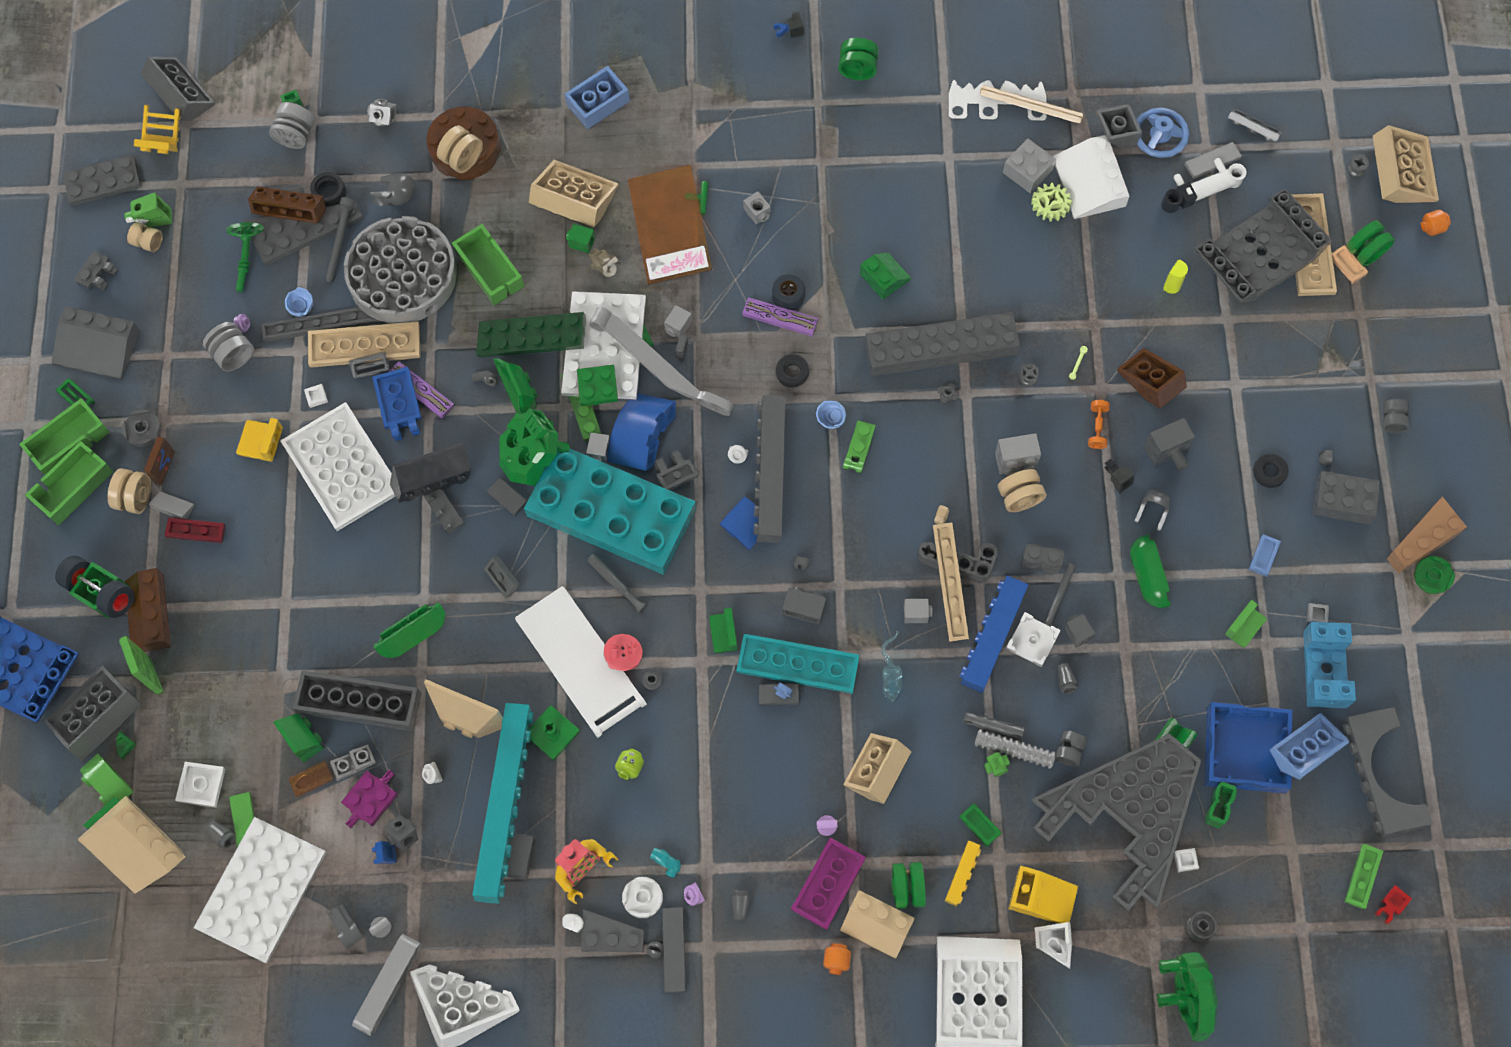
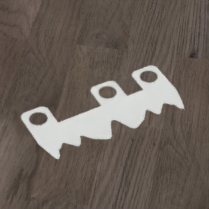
[949,80,1047,120]

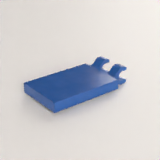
[372,367,422,441]

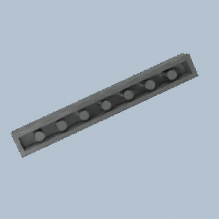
[753,395,785,543]

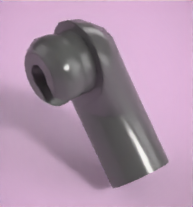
[472,371,498,387]

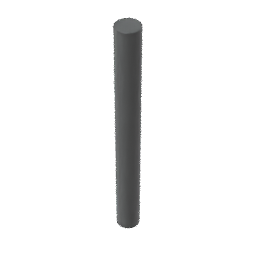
[1044,563,1075,627]

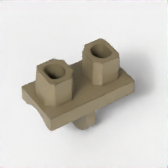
[588,248,618,277]

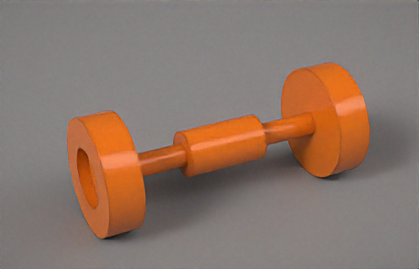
[1088,400,1110,449]

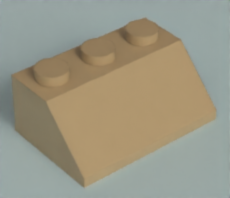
[843,733,912,804]
[840,890,915,959]

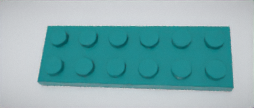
[736,634,860,694]

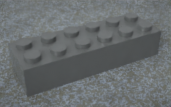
[292,671,422,732]

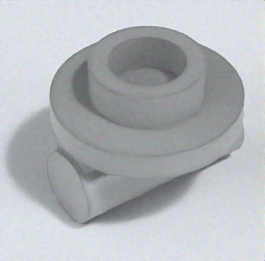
[369,917,391,938]

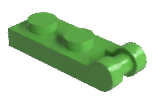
[843,420,876,473]

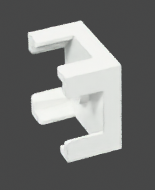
[1006,612,1060,667]

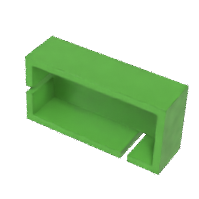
[452,224,525,306]
[19,398,110,475]
[25,441,114,526]

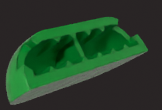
[1130,534,1171,608]
[374,603,445,658]

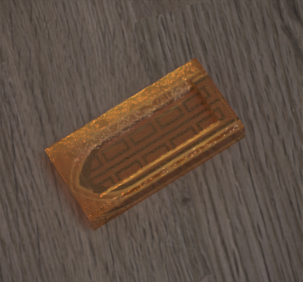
[288,761,334,797]

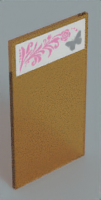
[628,165,712,285]

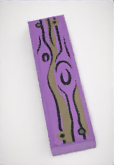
[742,297,818,337]
[389,361,454,419]

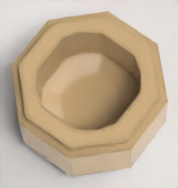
[934,505,949,524]

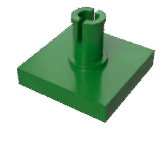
[529,705,580,761]

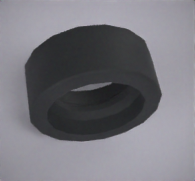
[310,172,346,207]

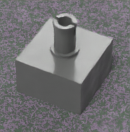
[1144,418,1195,471]

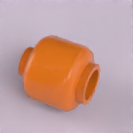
[1420,210,1451,236]
[823,943,852,975]

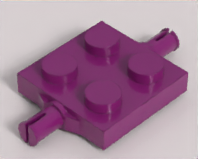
[341,769,398,829]

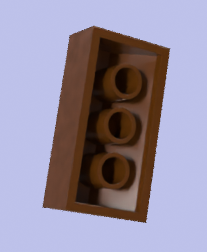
[124,568,171,652]

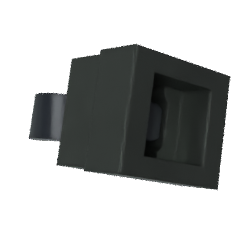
[1104,459,1134,493]

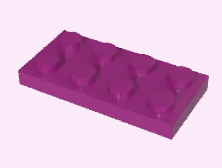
[791,838,866,930]

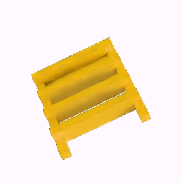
[134,105,181,154]

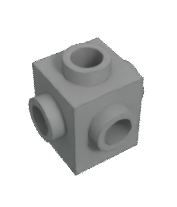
[367,99,396,126]

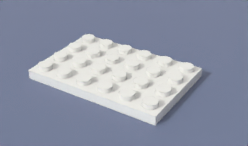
[561,292,646,399]
[281,402,395,531]
[194,817,327,964]

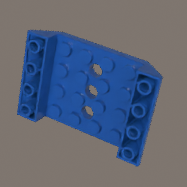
[0,616,80,723]

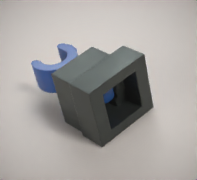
[773,12,804,38]

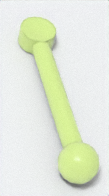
[1069,346,1088,380]

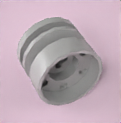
[269,102,315,149]
[203,322,254,372]

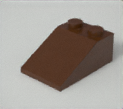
[1117,348,1187,409]

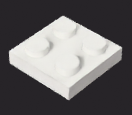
[175,762,226,808]

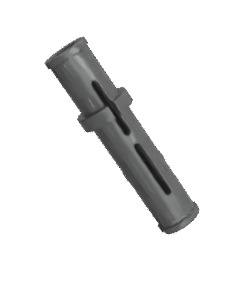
[963,711,1024,740]

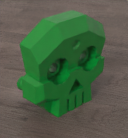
[499,408,570,486]
[1157,952,1218,1042]

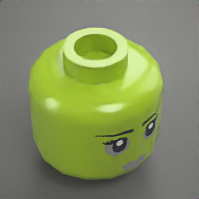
[615,749,644,780]

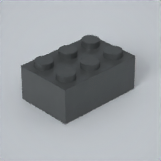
[1312,471,1380,525]

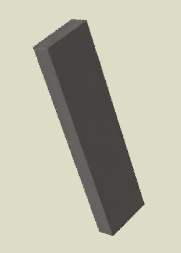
[662,907,686,993]

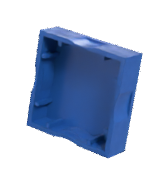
[1204,702,1292,794]

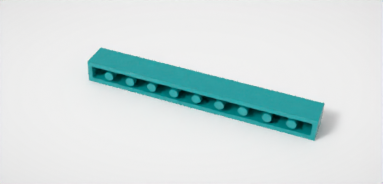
[472,703,534,904]

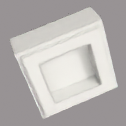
[304,384,328,408]
[1174,848,1199,872]

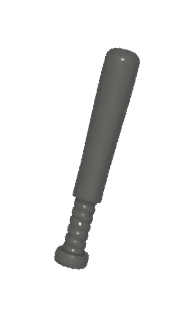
[588,554,647,613]

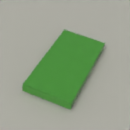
[119,636,164,695]

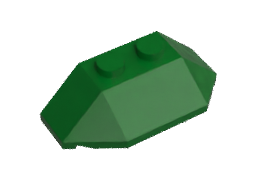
[493,358,538,413]

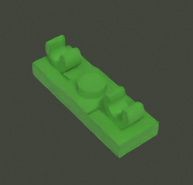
[1344,843,1383,910]

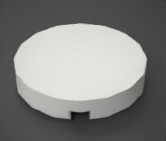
[622,877,663,918]

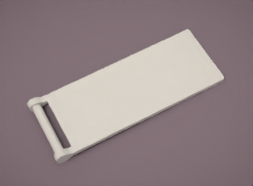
[515,586,647,738]

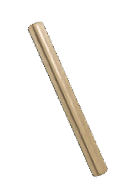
[980,85,1083,123]

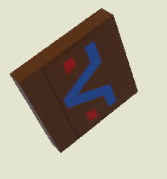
[144,436,175,486]

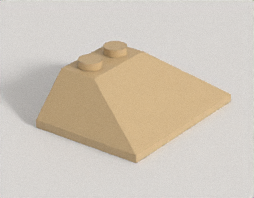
[424,679,503,738]

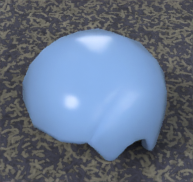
[285,287,313,317]
[816,401,846,429]

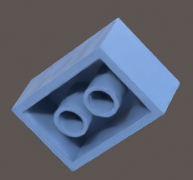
[565,66,630,129]

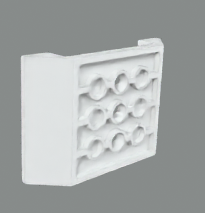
[935,936,1022,1047]

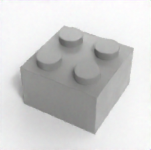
[1003,138,1056,194]
[995,433,1041,475]

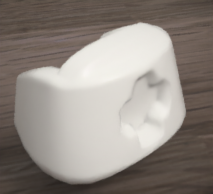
[562,914,584,933]

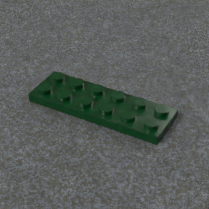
[476,312,586,358]

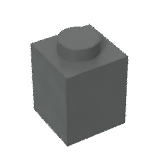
[1064,614,1095,648]

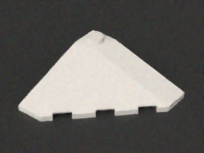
[410,964,519,1047]

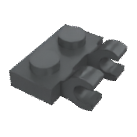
[73,251,118,291]
[654,450,699,490]

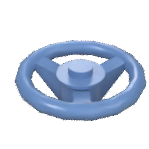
[1136,108,1190,158]

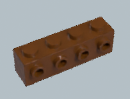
[248,186,326,224]

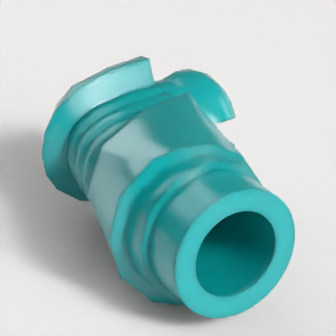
[650,848,681,878]

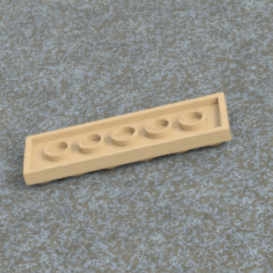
[1292,193,1337,296]
[308,322,421,368]

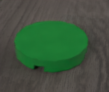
[1414,556,1455,595]

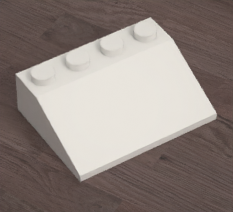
[1053,135,1129,219]

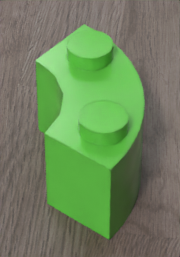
[80,754,133,805]

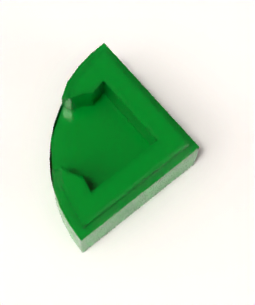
[116,731,137,759]

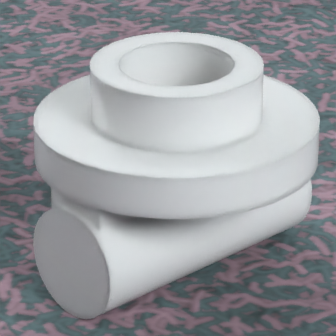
[728,445,749,464]
[422,762,443,784]

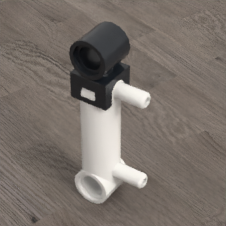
[1161,158,1246,213]

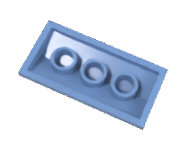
[1270,713,1350,780]

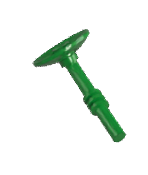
[226,222,264,292]

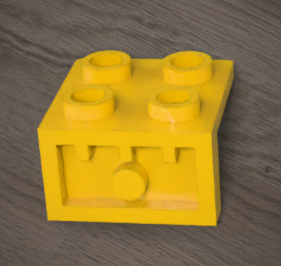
[236,418,283,462]

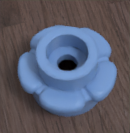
[774,682,793,699]

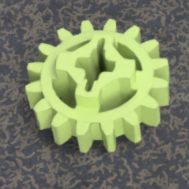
[1031,183,1072,222]

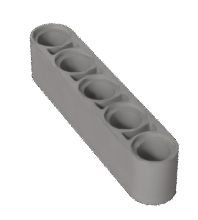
[352,934,422,1036]

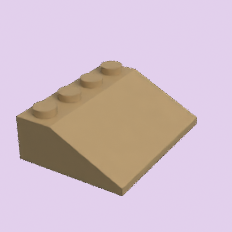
[1373,125,1439,203]
[529,160,619,228]
[78,796,185,894]

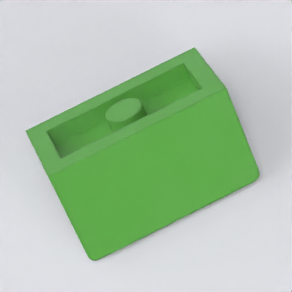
[1225,600,1267,648]

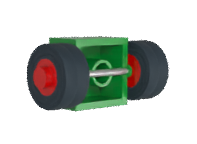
[55,555,134,618]

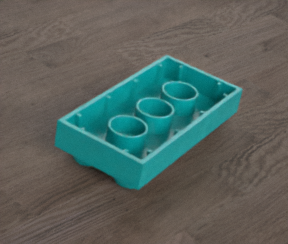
[524,449,697,575]

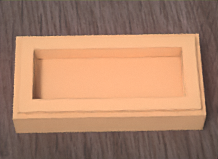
[1332,245,1368,284]

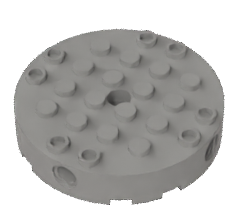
[344,216,457,324]

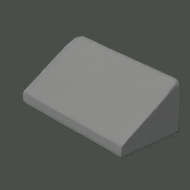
[149,492,195,519]

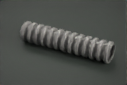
[974,729,1056,769]

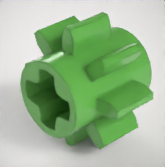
[984,752,1010,777]

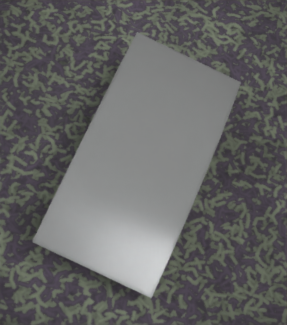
[330,745,375,781]

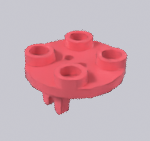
[603,634,643,671]

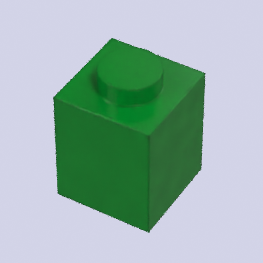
[566,224,595,253]

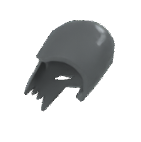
[369,173,415,206]

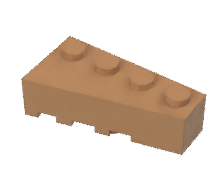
[1387,496,1467,574]

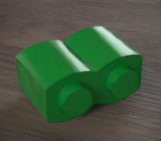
[1205,782,1237,829]

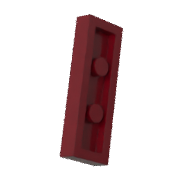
[164,517,226,544]

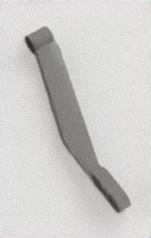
[589,307,734,416]

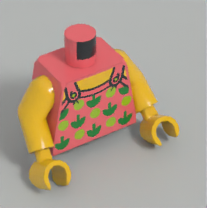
[555,839,618,904]

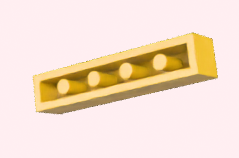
[945,840,981,906]

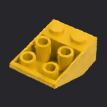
[1008,866,1078,924]

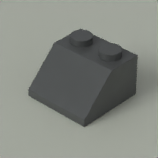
[1096,104,1142,149]

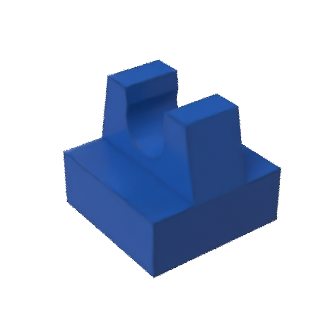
[372,841,397,864]

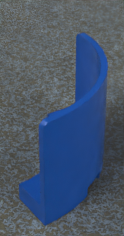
[607,393,676,471]

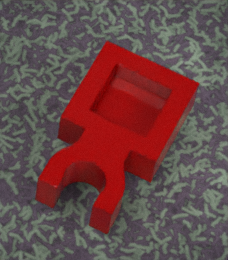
[1374,885,1412,924]

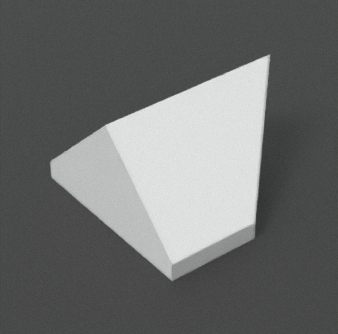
[1035,922,1072,969]

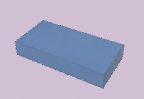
[1248,534,1281,577]

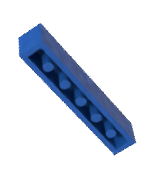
[959,576,1028,693]

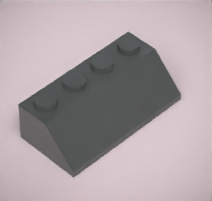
[140,57,215,120]

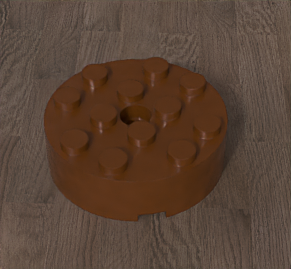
[426,107,501,180]

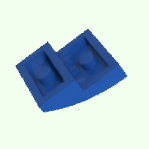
[719,496,757,550]

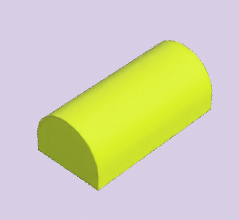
[1163,259,1188,294]

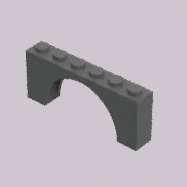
[1342,707,1433,838]

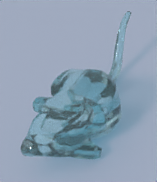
[881,631,902,702]

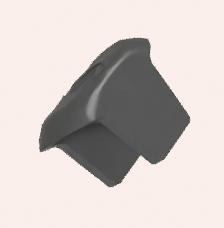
[1134,489,1171,531]

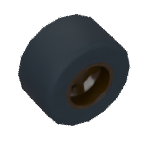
[772,274,805,310]

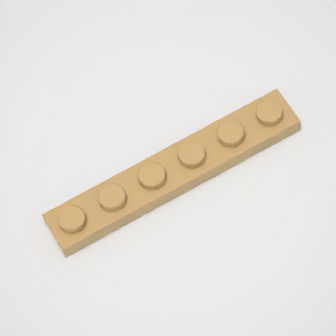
[933,522,969,642]

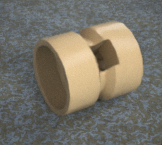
[127,222,163,253]

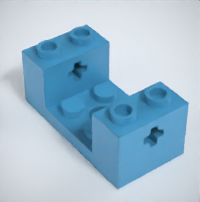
[1303,622,1356,709]

